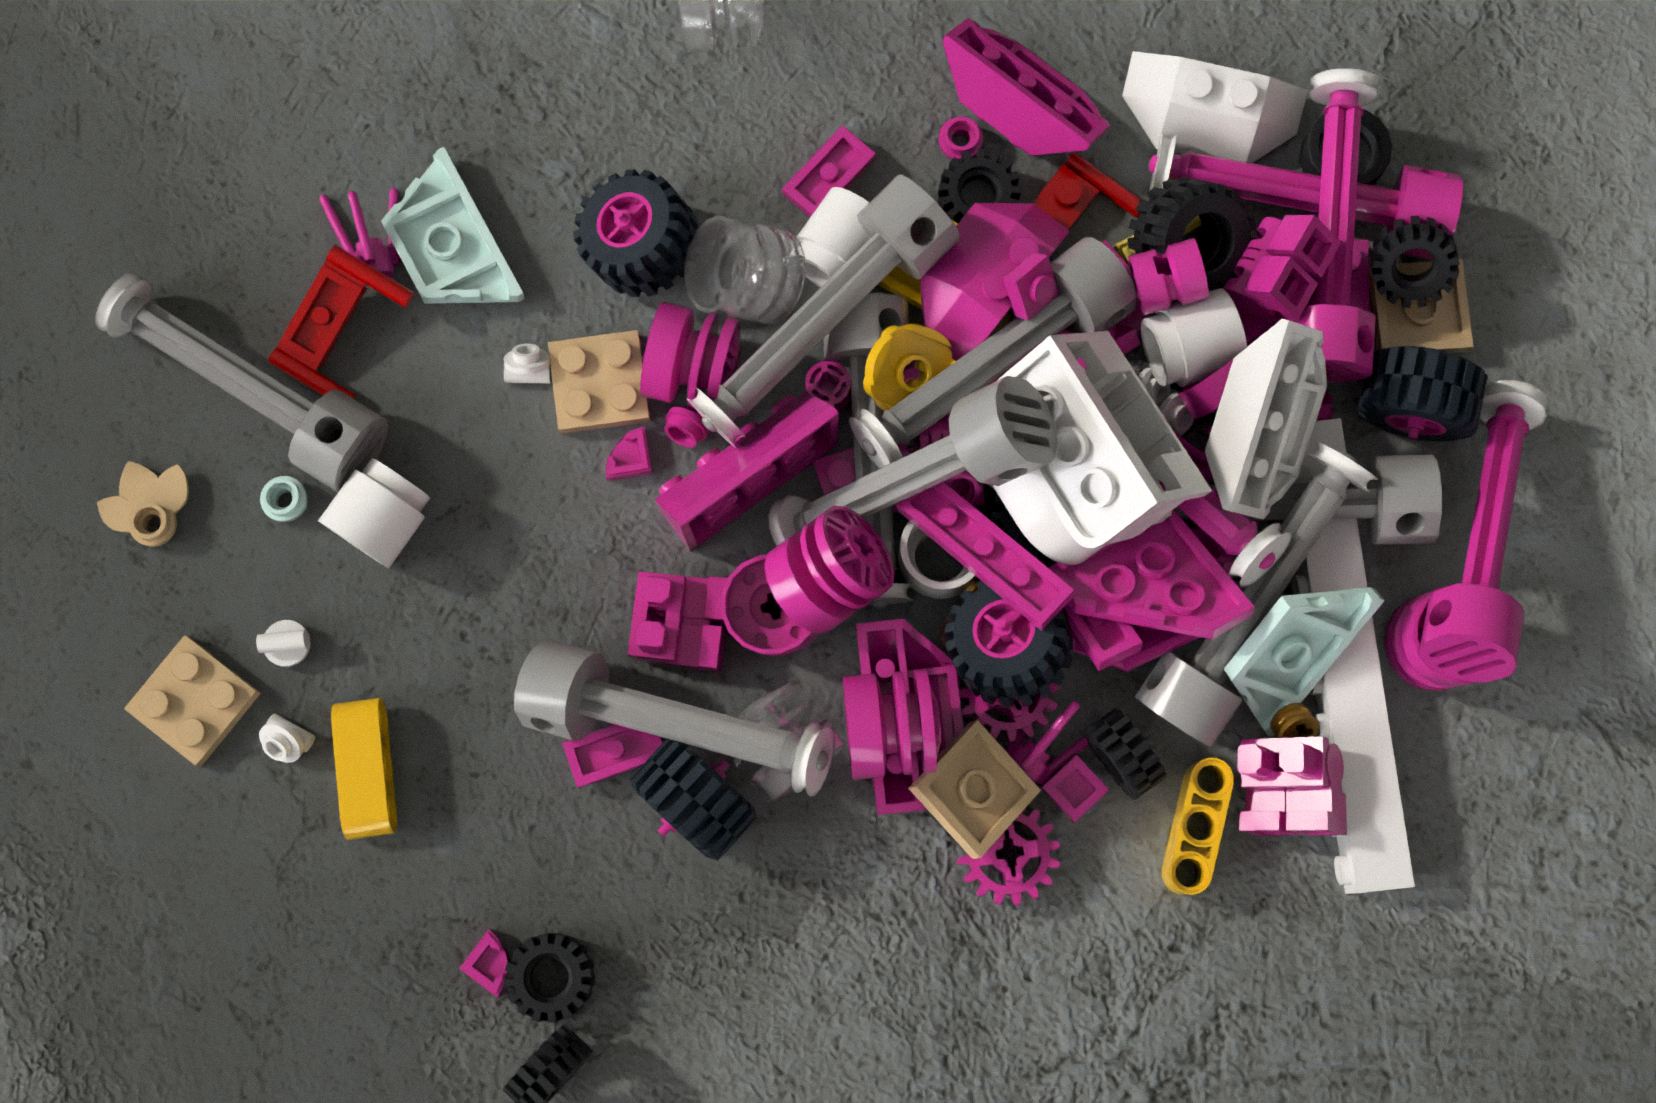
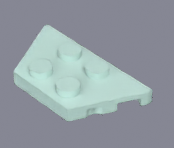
[381,147,525,304]
[1224,587,1385,737]

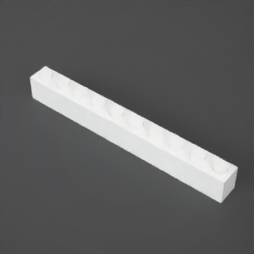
[1292,418,1415,894]

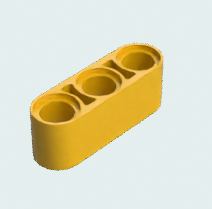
[331,697,397,840]
[1162,757,1234,895]

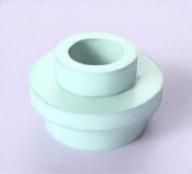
[260,476,308,522]

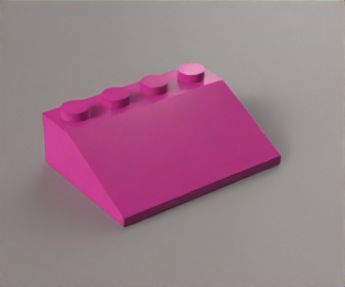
[654,391,839,552]

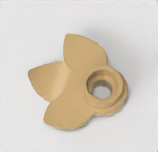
[97,461,189,547]

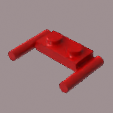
[1032,151,1142,231]
[268,245,415,399]

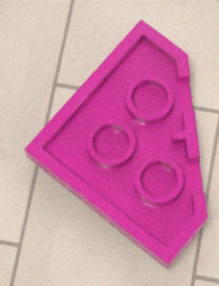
[1048,509,1255,639]

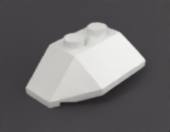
[1122,51,1308,163]
[1205,319,1327,520]

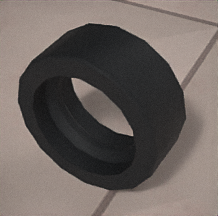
[1299,109,1393,185]

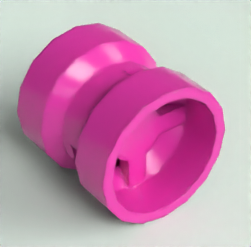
[805,360,851,413]

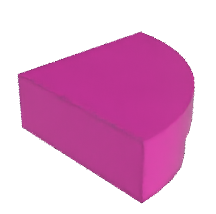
[606,426,653,481]
[459,929,509,997]

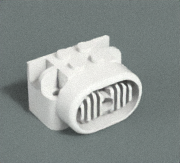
[992,331,1212,565]

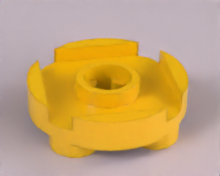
[863,324,956,411]

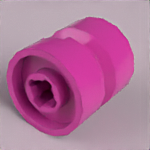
[1128,238,1209,315]

